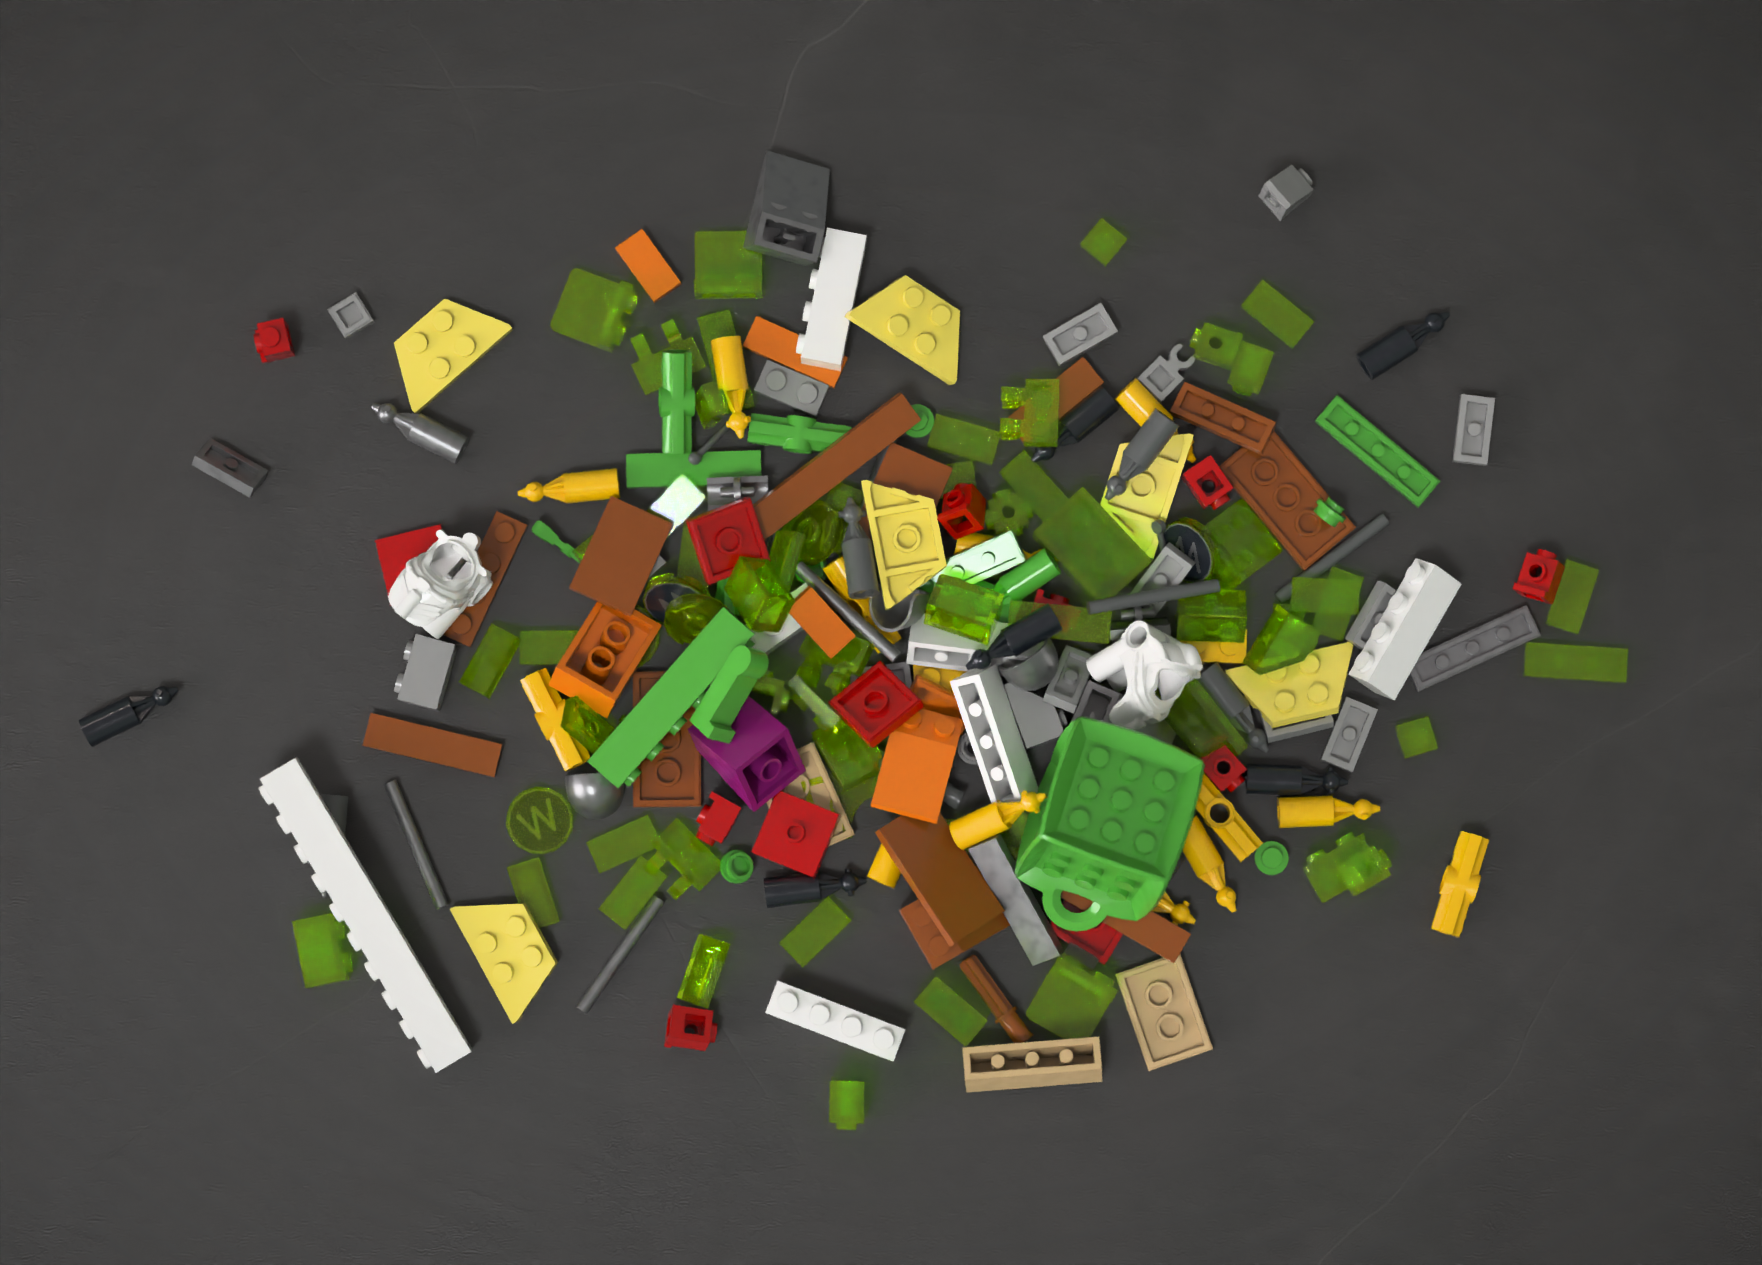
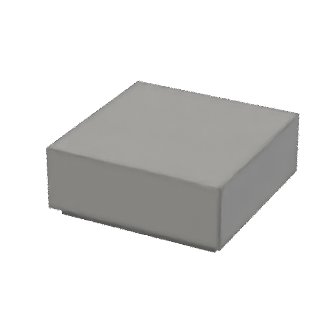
[327,292,374,339]

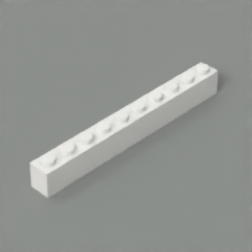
[258,757,472,1073]

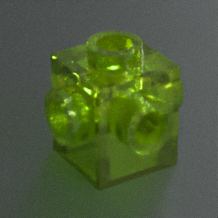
[985,488,1033,537]

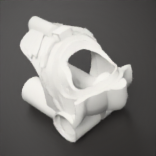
[388,529,493,640]
[1086,620,1203,731]

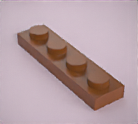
[443,511,528,648]

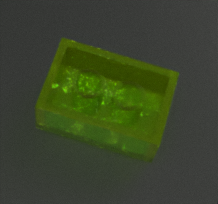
[1032,487,1152,601]

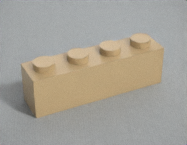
[962,1037,1102,1093]

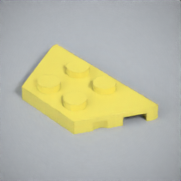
[845,275,960,385]
[394,299,513,414]
[1099,433,1194,559]
[861,480,947,610]
[1225,642,1353,728]
[450,903,558,1024]

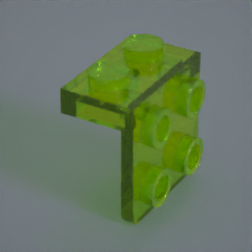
[550,268,639,353]
[1026,954,1118,1039]

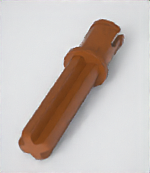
[959,955,1033,1043]

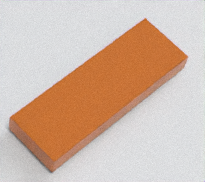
[742,316,848,389]

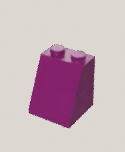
[688,695,806,812]

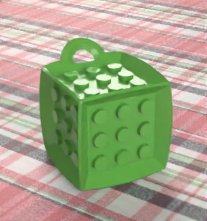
[1014,716,1205,931]

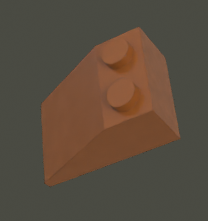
[899,866,1010,970]

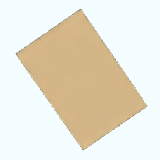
[766,742,855,847]
[1115,954,1213,1071]

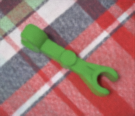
[532,520,583,564]

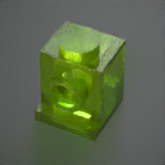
[1189,322,1243,370]
[1335,845,1392,896]

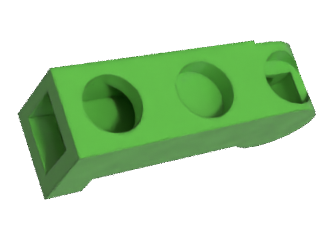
[689,645,769,743]

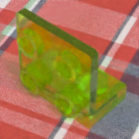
[694,231,763,299]
[1197,499,1283,598]

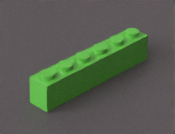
[587,607,755,788]

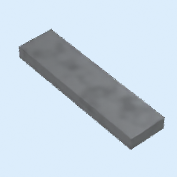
[1410,605,1541,692]
[968,834,1064,966]

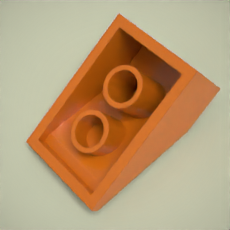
[548,602,662,719]
[870,709,963,824]

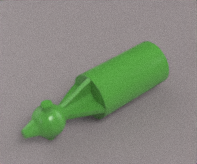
[972,548,1061,620]

